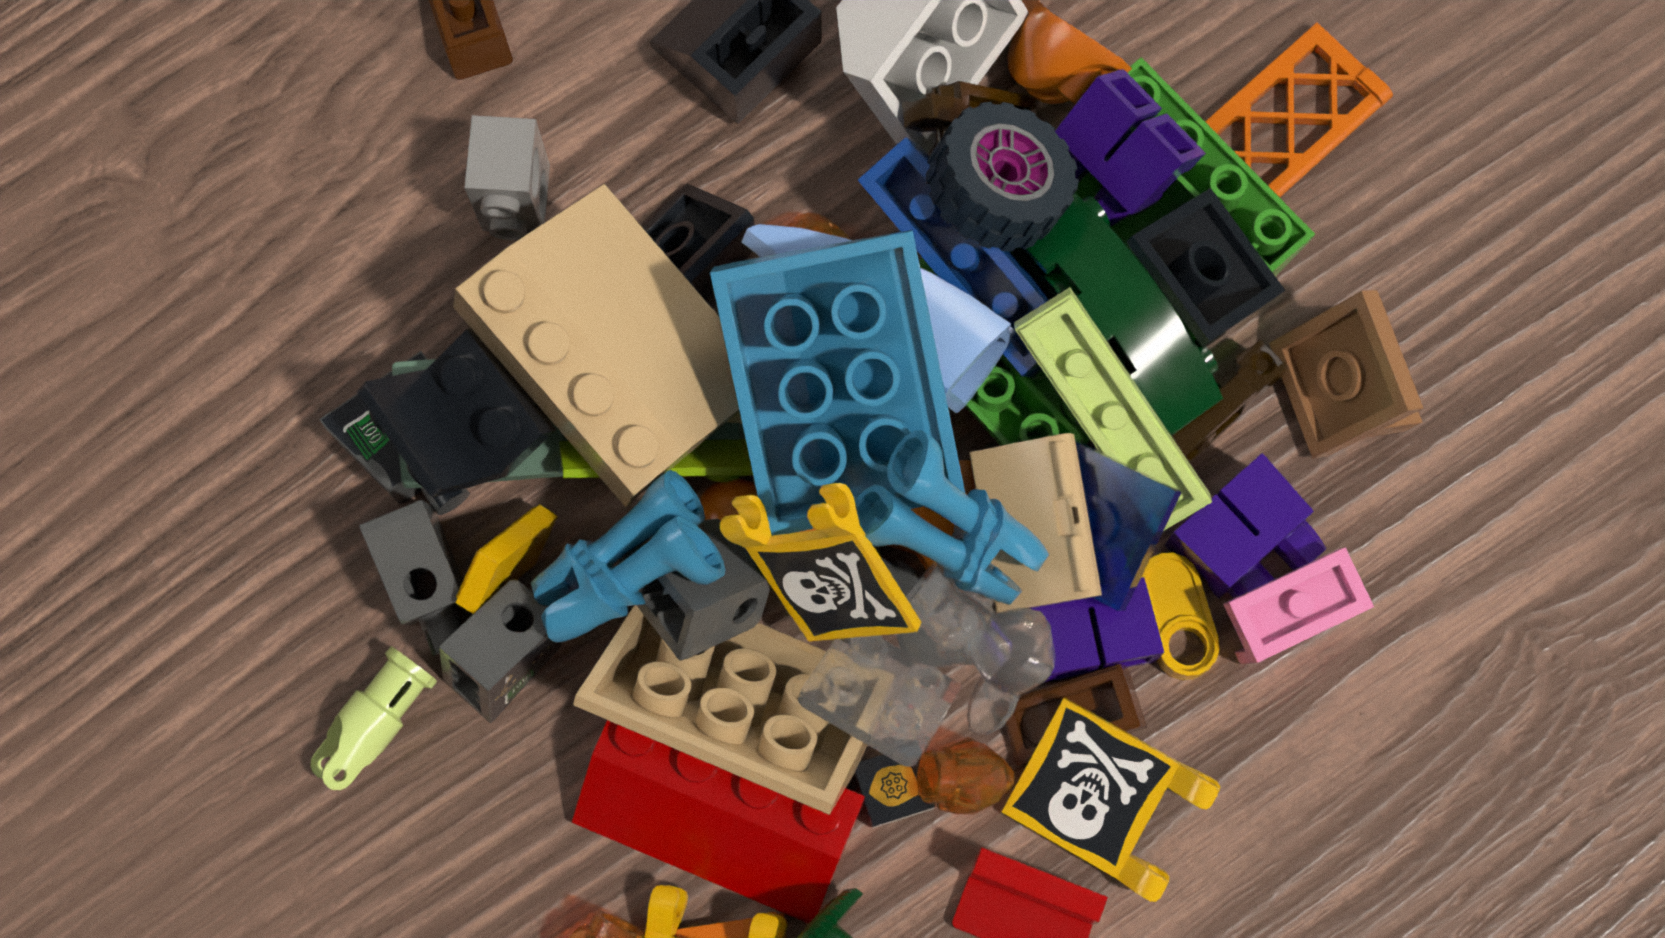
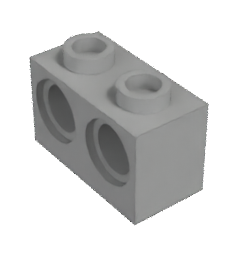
[464,115,550,240]

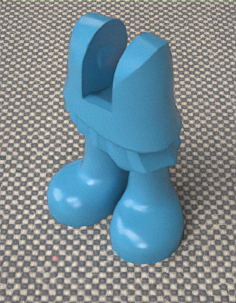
[855,430,1049,605]
[531,470,726,643]

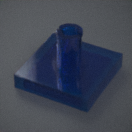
[1075,439,1182,611]

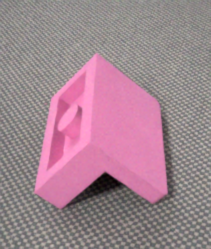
[1223,547,1374,664]

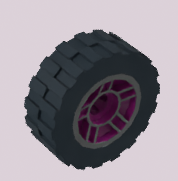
[926,102,1078,251]

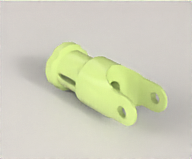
[310,646,437,790]

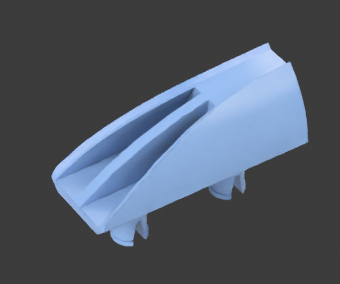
[742,224,1016,413]

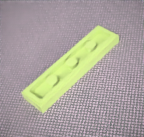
[1014,287,1212,535]

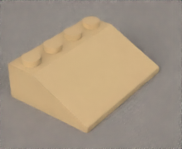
[453,184,739,507]
[573,605,893,815]

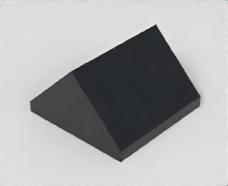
[643,183,755,300]
[1126,188,1286,348]

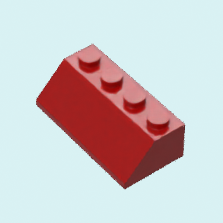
[571,720,865,924]

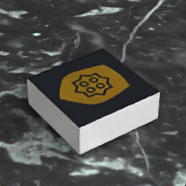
[855,745,935,829]

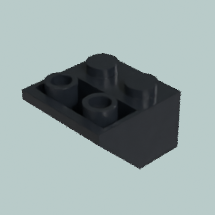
[649,0,822,124]

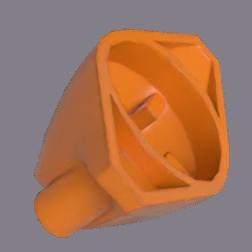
[1007,0,1132,105]

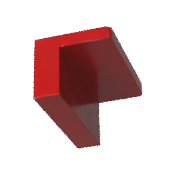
[952,848,1108,938]

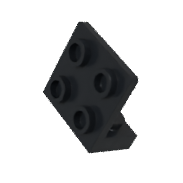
[357,328,556,497]

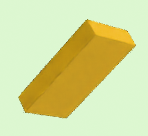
[456,504,558,614]

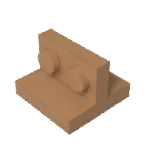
[1269,290,1424,459]

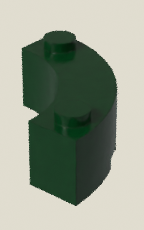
[1013,193,1223,436]

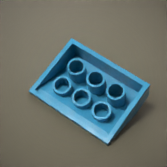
[710,230,965,536]

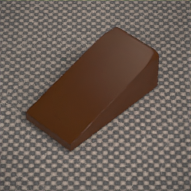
[429,0,513,80]
[998,664,1147,766]

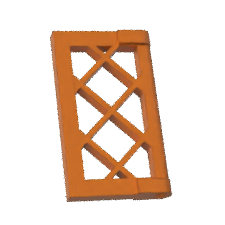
[1205,22,1393,197]

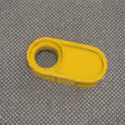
[1137,552,1220,680]

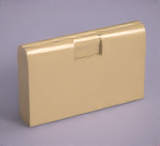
[969,433,1102,613]

